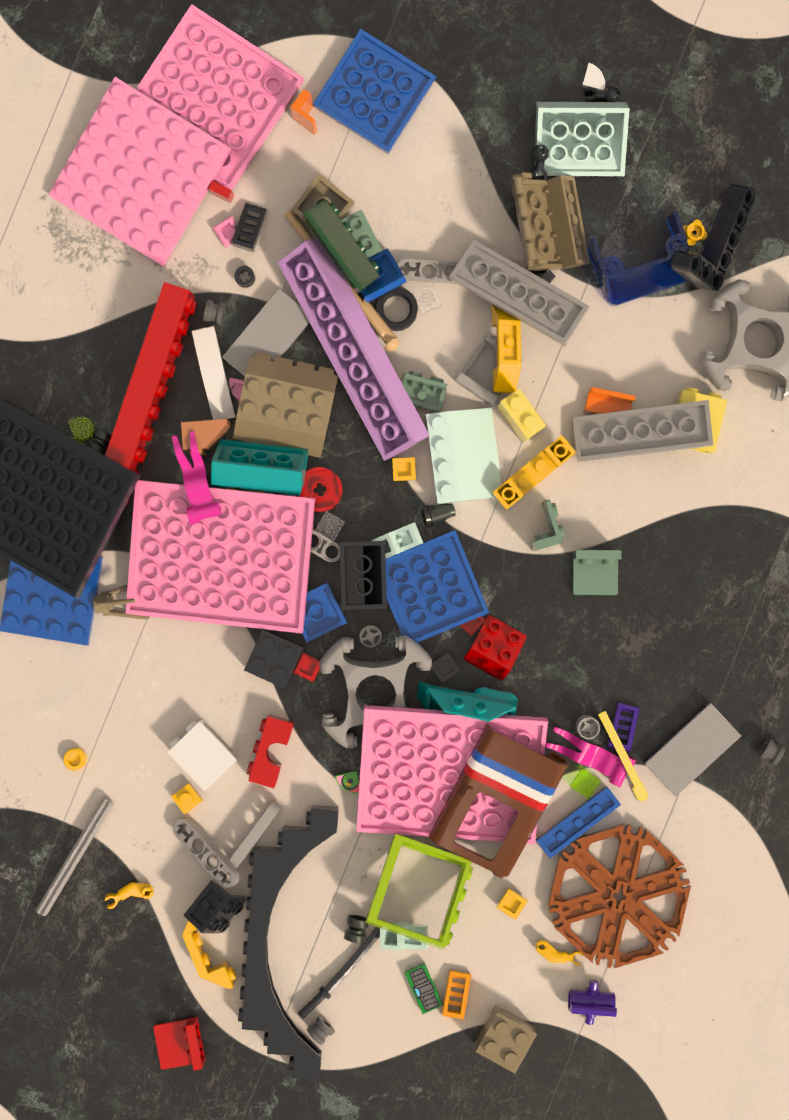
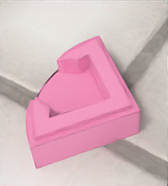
[213,216,236,248]
[229,377,244,401]

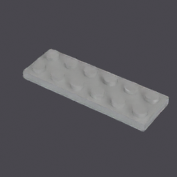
[449,239,589,346]
[573,400,714,463]

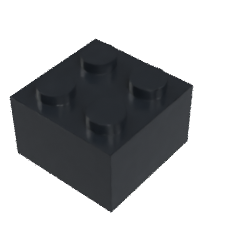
[244,629,305,689]

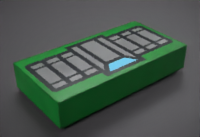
[405,963,443,1014]

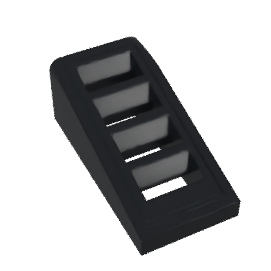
[231,203,267,252]

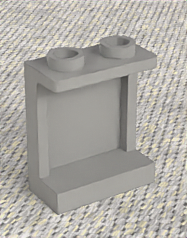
[455,335,523,407]

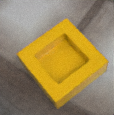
[392,457,416,481]
[171,782,203,815]
[496,888,527,920]

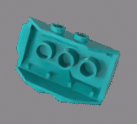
[417,681,518,722]

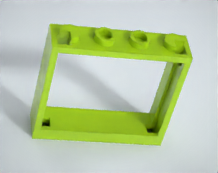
[365,834,473,950]

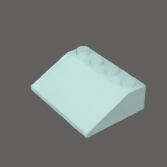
[535,102,629,176]
[425,408,502,505]

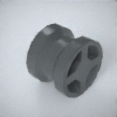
[204,300,226,326]
[359,625,382,648]
[758,737,786,766]
[307,1016,335,1045]

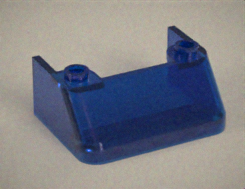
[587,210,689,306]

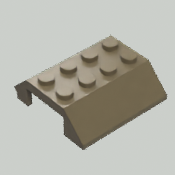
[511,173,590,271]
[233,352,338,458]

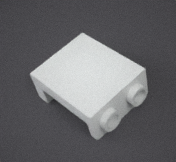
[167,720,239,791]

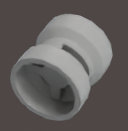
[575,715,600,739]

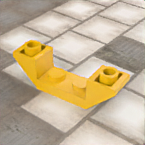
[491,304,521,393]
[492,435,576,510]
[182,921,237,989]

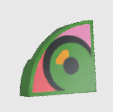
[335,770,360,793]

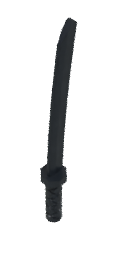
[298,919,384,1019]

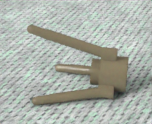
[93,585,150,620]

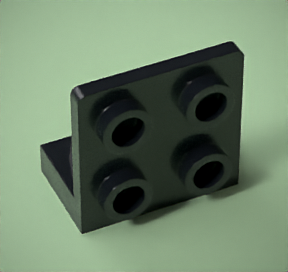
[183,880,246,933]

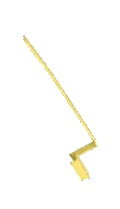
[598,711,648,802]

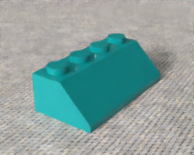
[211,439,309,496]

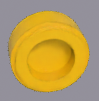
[63,747,87,771]

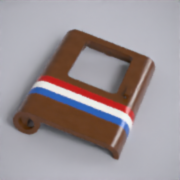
[429,724,569,878]

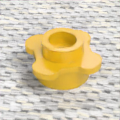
[681,220,708,246]

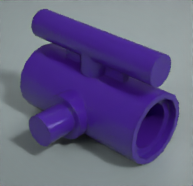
[568,979,617,1025]

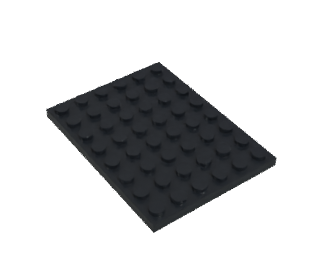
[0,399,140,598]

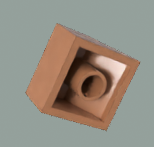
[181,419,232,456]

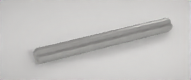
[36,797,113,916]

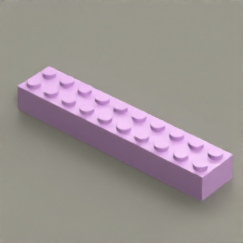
[278,238,430,461]

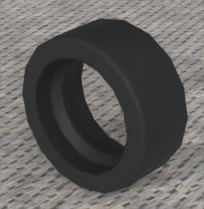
[375,287,418,331]

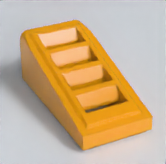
[442,970,471,1020]

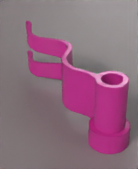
[172,431,222,525]
[545,727,636,787]

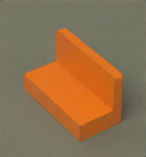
[290,89,317,135]
[584,387,636,414]

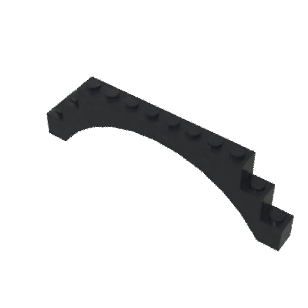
[238,805,339,1080]

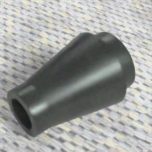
[421,503,456,527]

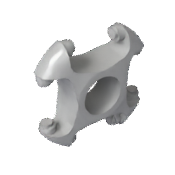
[699,279,789,402]
[319,635,432,748]

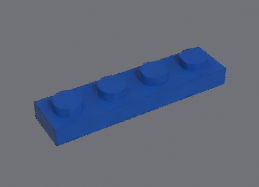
[536,786,621,859]

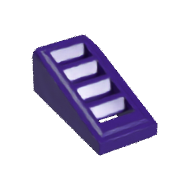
[607,702,639,753]

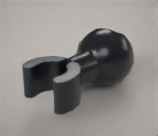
[585,86,621,102]
[531,144,550,180]

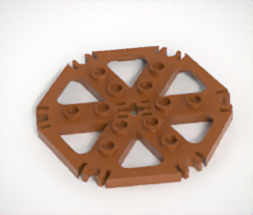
[548,823,691,968]

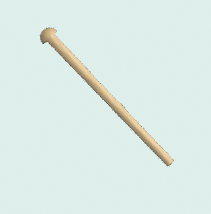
[284,210,399,352]

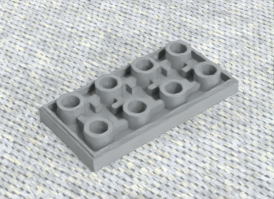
[222,289,310,376]
[644,702,741,797]

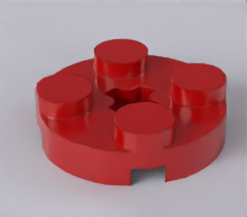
[298,467,343,512]

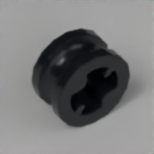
[234,266,255,288]

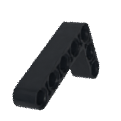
[671,184,756,291]

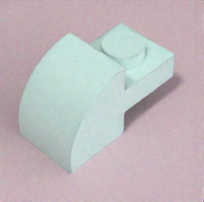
[371,522,423,558]
[380,922,428,950]

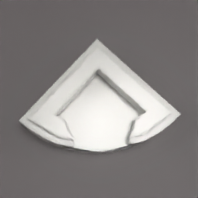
[582,63,605,91]

